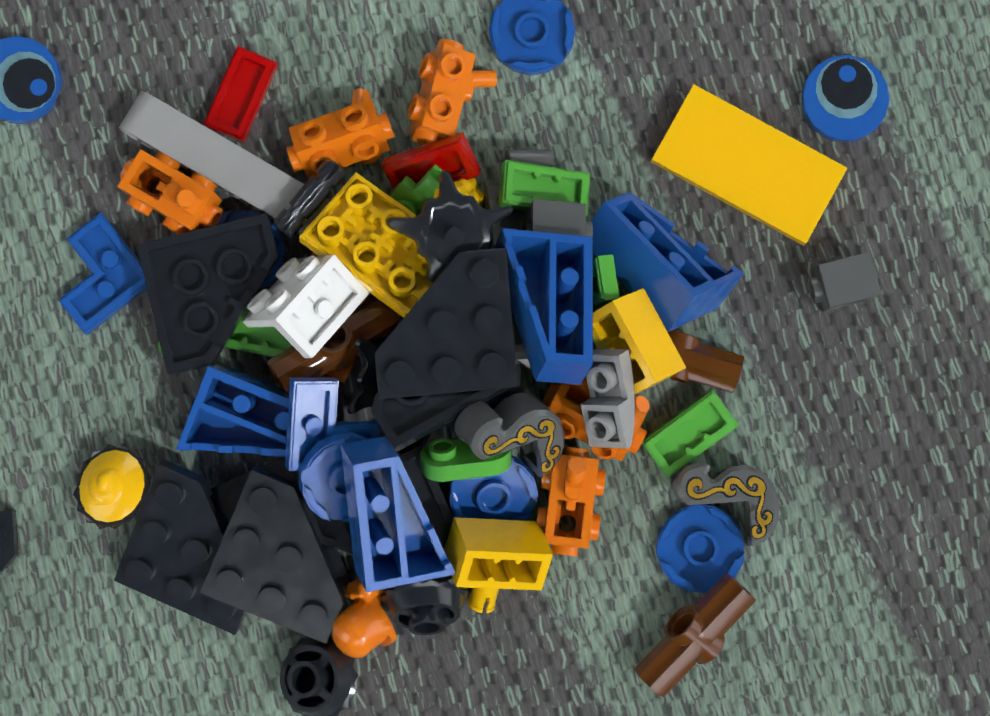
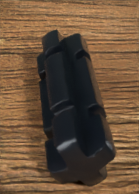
[274,159,345,237]

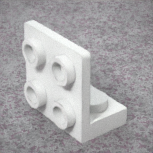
[241,254,369,358]

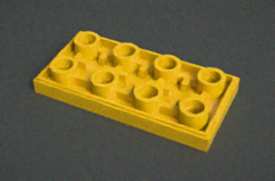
[651,84,847,246]
[299,172,434,317]

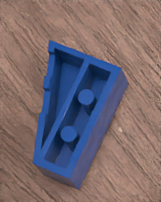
[592,192,744,332]
[494,228,593,385]
[176,363,341,457]
[341,436,456,592]

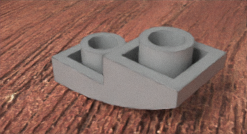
[580,349,635,449]

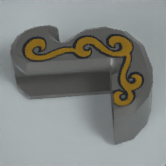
[455,393,565,477]
[672,462,779,546]

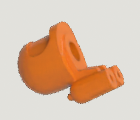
[331,577,397,658]

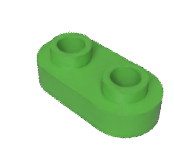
[420,438,512,482]

